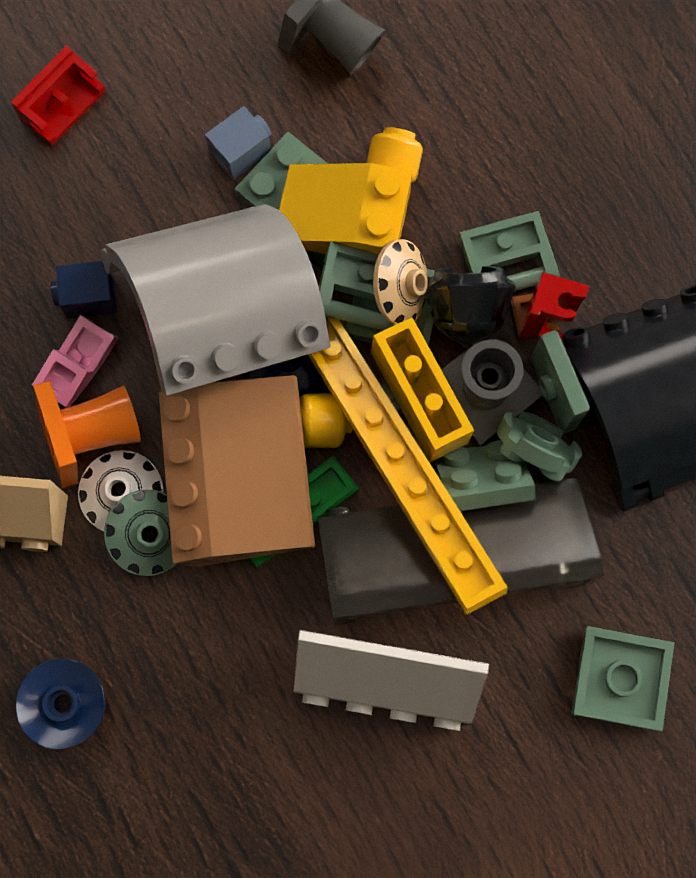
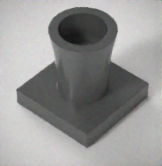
[277,0,386,75]
[441,335,544,446]

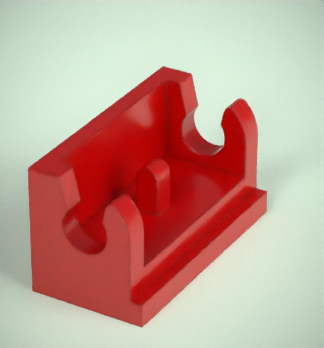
[11,45,106,146]
[520,272,589,340]

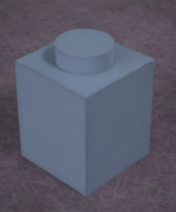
[205,106,272,181]

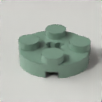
[497,410,582,481]

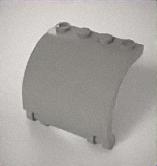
[101,204,331,396]

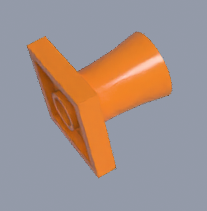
[33,381,141,489]

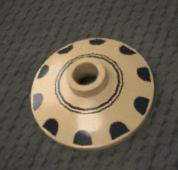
[373,239,428,325]

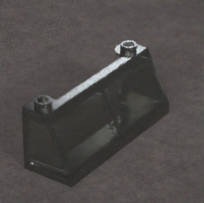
[318,476,605,626]

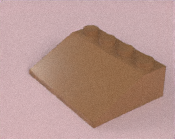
[159,375,315,567]

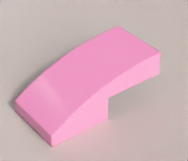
[32,315,119,407]

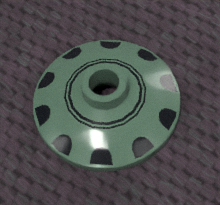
[104,489,177,576]

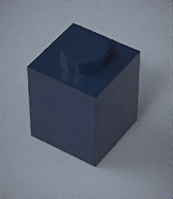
[51,261,117,319]

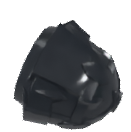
[426,266,516,348]

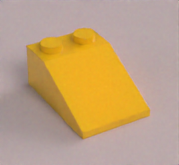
[279,163,413,254]

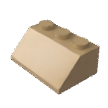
[0,476,68,552]

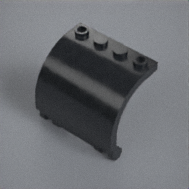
[562,285,696,512]

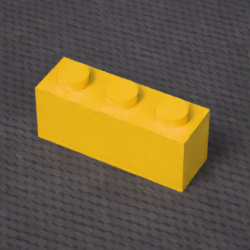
[371,317,474,462]

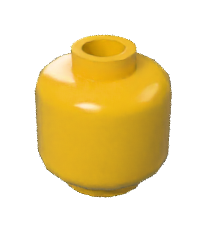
[366,127,423,183]
[299,393,353,448]

